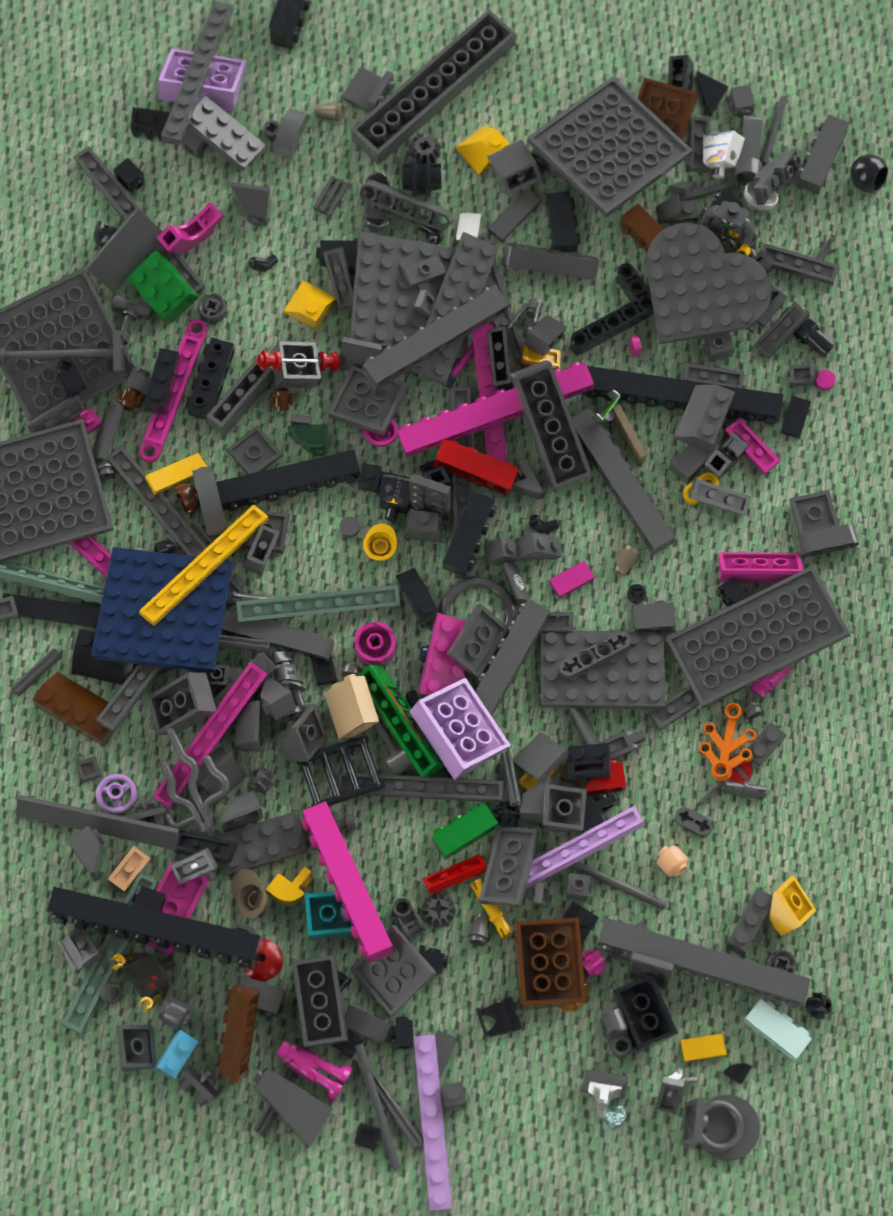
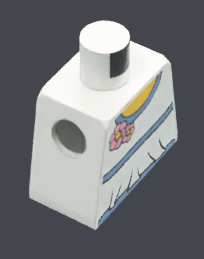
[703,131,744,179]

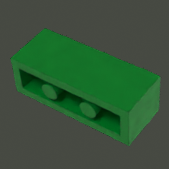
[432,803,498,860]

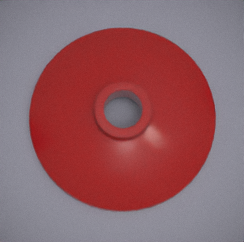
[243,939,283,981]

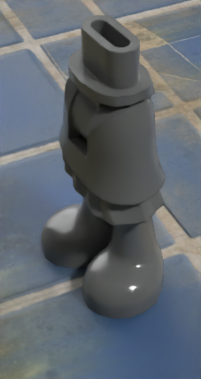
[272,651,319,721]

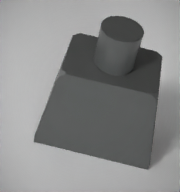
[403,510,444,543]

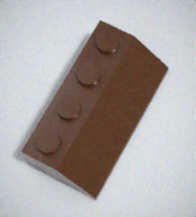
[32,672,113,747]

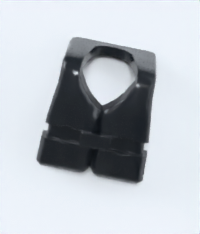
[476,997,522,1038]

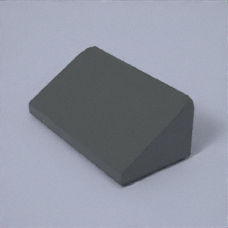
[570,708,600,745]

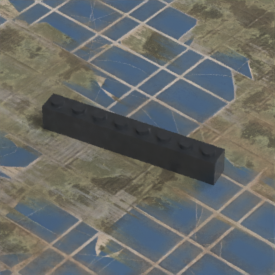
[216,450,360,511]

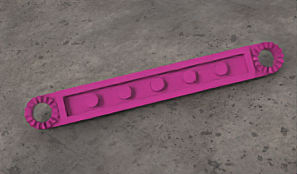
[140,319,207,463]

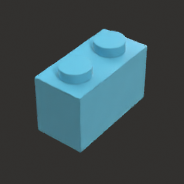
[155,1030,198,1079]

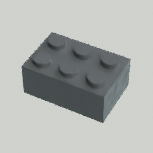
[147,672,217,735]

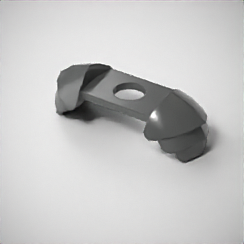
[363,172,390,233]

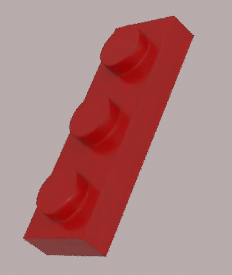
[422,854,487,895]

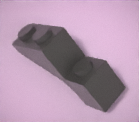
[483,532,562,566]

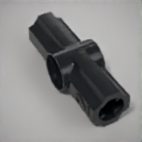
[779,307,834,358]

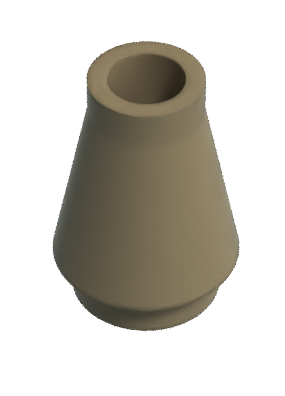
[315,101,344,121]
[614,545,640,576]

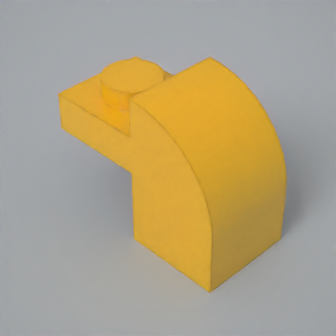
[266,867,313,905]

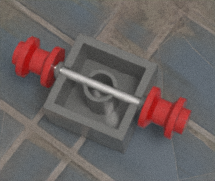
[257,341,341,388]

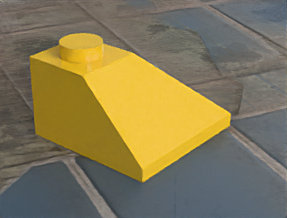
[455,126,509,175]
[283,280,336,330]
[769,875,816,936]

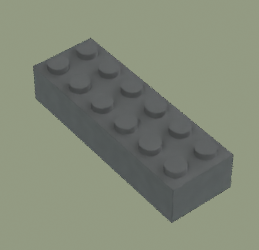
[509,360,592,489]

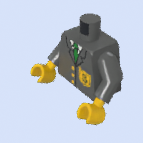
[700,201,755,256]

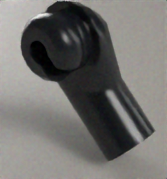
[419,224,441,245]
[529,514,559,533]

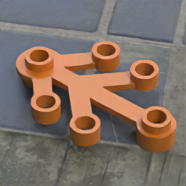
[699,703,757,781]

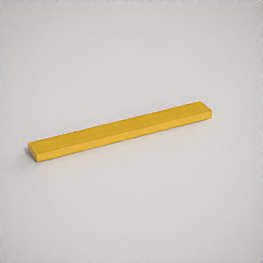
[139,504,269,626]

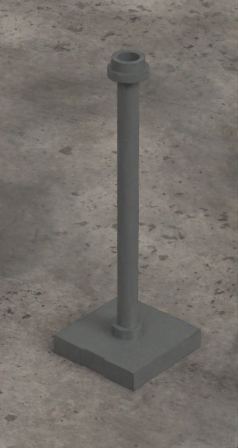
[0,330,125,375]

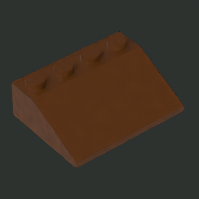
[513,918,586,1010]
[217,984,260,1083]

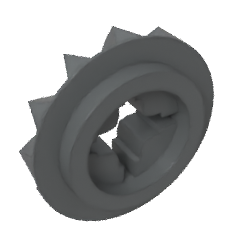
[422,893,456,927]

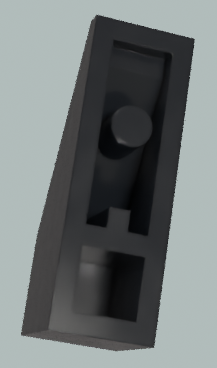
[396,568,440,629]

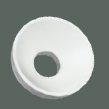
[743,181,778,212]

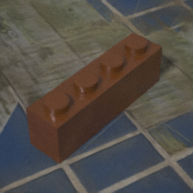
[620,204,664,252]

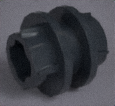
[402,157,441,197]

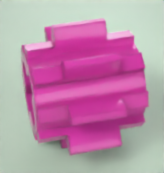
[582,949,607,977]

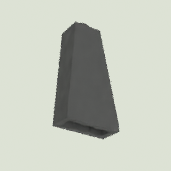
[253,1068,333,1146]

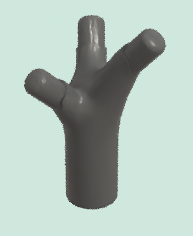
[815,235,837,260]

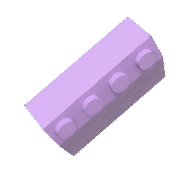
[158,48,246,112]
[410,678,511,780]

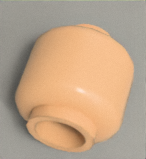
[657,846,688,877]

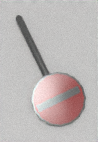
[698,754,754,805]

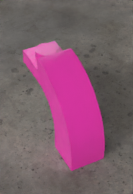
[157,202,224,254]

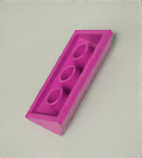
[718,552,803,583]

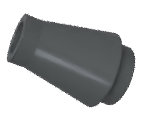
[468,913,489,946]

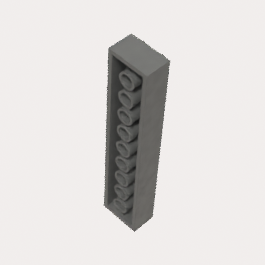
[351,9,516,165]

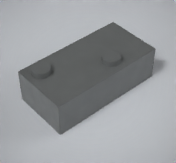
[292,955,348,1049]

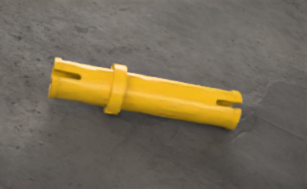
[470,878,513,939]

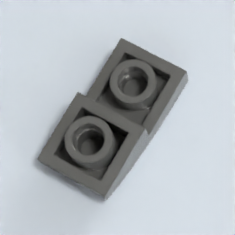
[345,1005,391,1044]

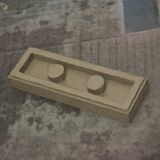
[612,405,647,465]

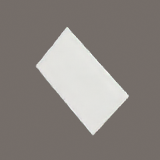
[456,213,481,240]

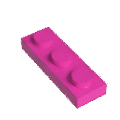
[724,418,780,475]

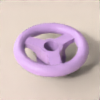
[96,774,137,814]

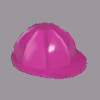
[361,420,399,447]

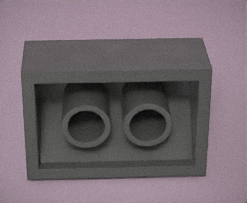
[674,385,735,452]

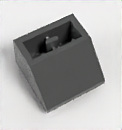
[487,140,542,195]

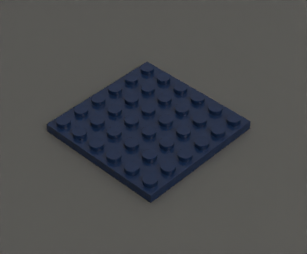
[91,547,234,673]

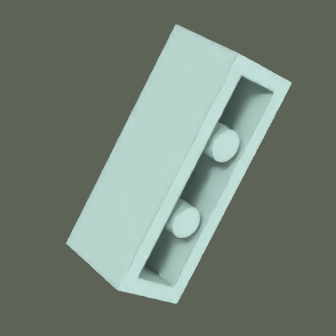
[743,999,812,1062]

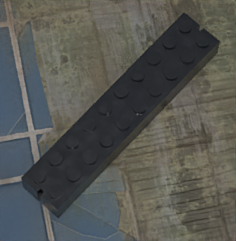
[47,887,263,970]

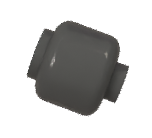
[159,998,192,1029]

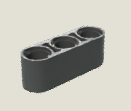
[797,524,859,557]

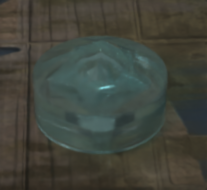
[604,1105,626,1127]

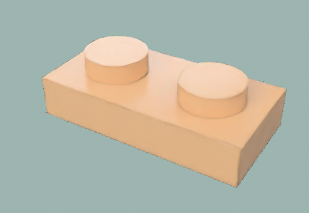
[108,846,151,893]

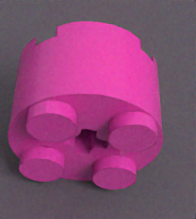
[355,622,396,667]

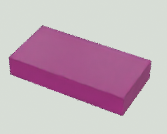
[549,561,594,598]

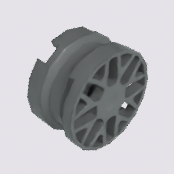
[198,293,227,324]
[766,950,797,974]

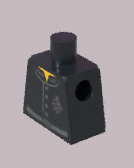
[379,471,410,522]

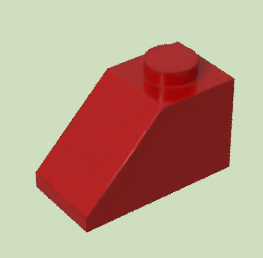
[584,760,626,796]

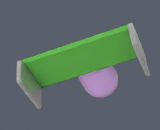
[590,390,620,424]

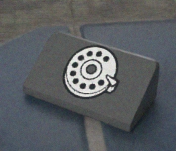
[503,562,530,605]

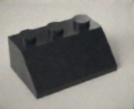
[269,0,311,50]
[71,629,137,685]
[612,974,678,1053]

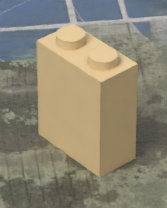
[324,674,379,739]

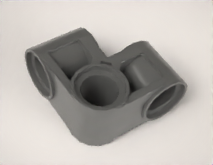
[601,1009,632,1059]

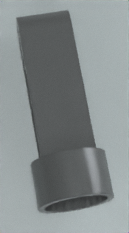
[734,115,763,186]

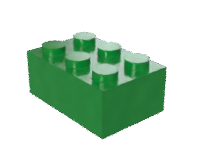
[127,251,199,323]

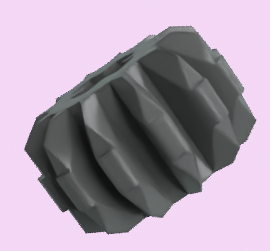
[409,133,441,164]

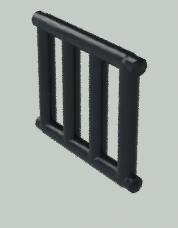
[296,735,385,807]

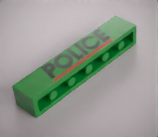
[357,665,445,777]

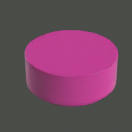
[629,336,642,357]
[815,370,836,391]

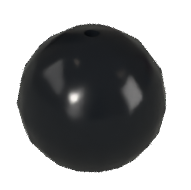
[850,154,888,193]

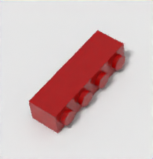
[433,439,519,496]

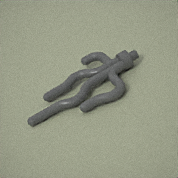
[159,727,230,837]

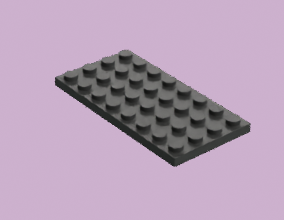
[666,565,851,709]

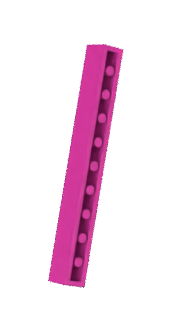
[397,362,594,458]

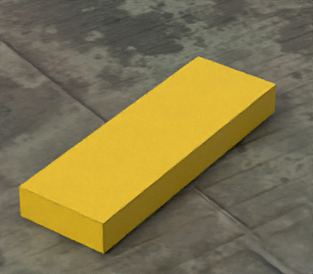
[145,453,207,494]

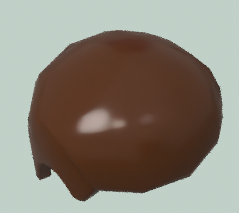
[174,484,200,514]

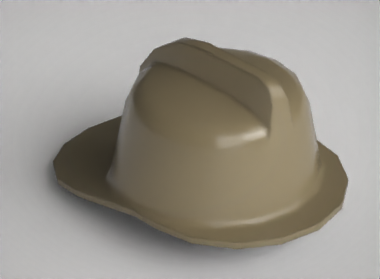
[231,869,270,919]

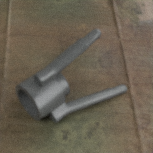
[507,298,544,329]

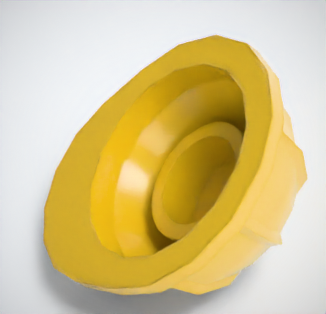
[363,524,397,561]

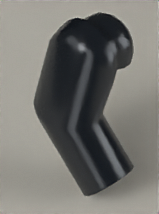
[248,254,279,272]

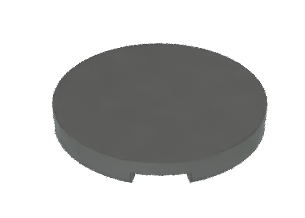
[700,1095,760,1161]

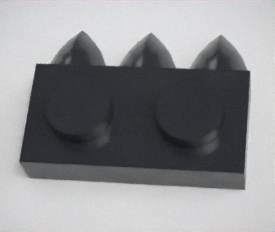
[131,107,170,141]

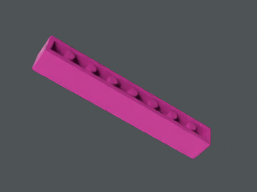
[301,801,393,963]

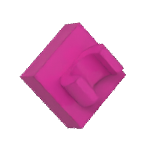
[74,407,102,434]

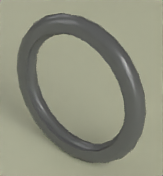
[440,577,517,639]

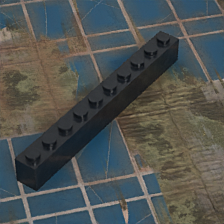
[582,366,784,425]

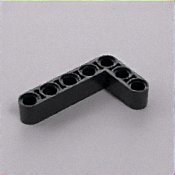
[570,263,654,355]

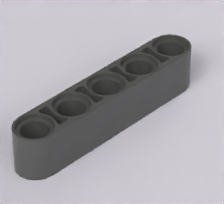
[360,180,452,231]
[502,243,599,280]

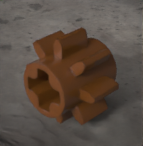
[117,387,143,412]
[270,388,294,411]

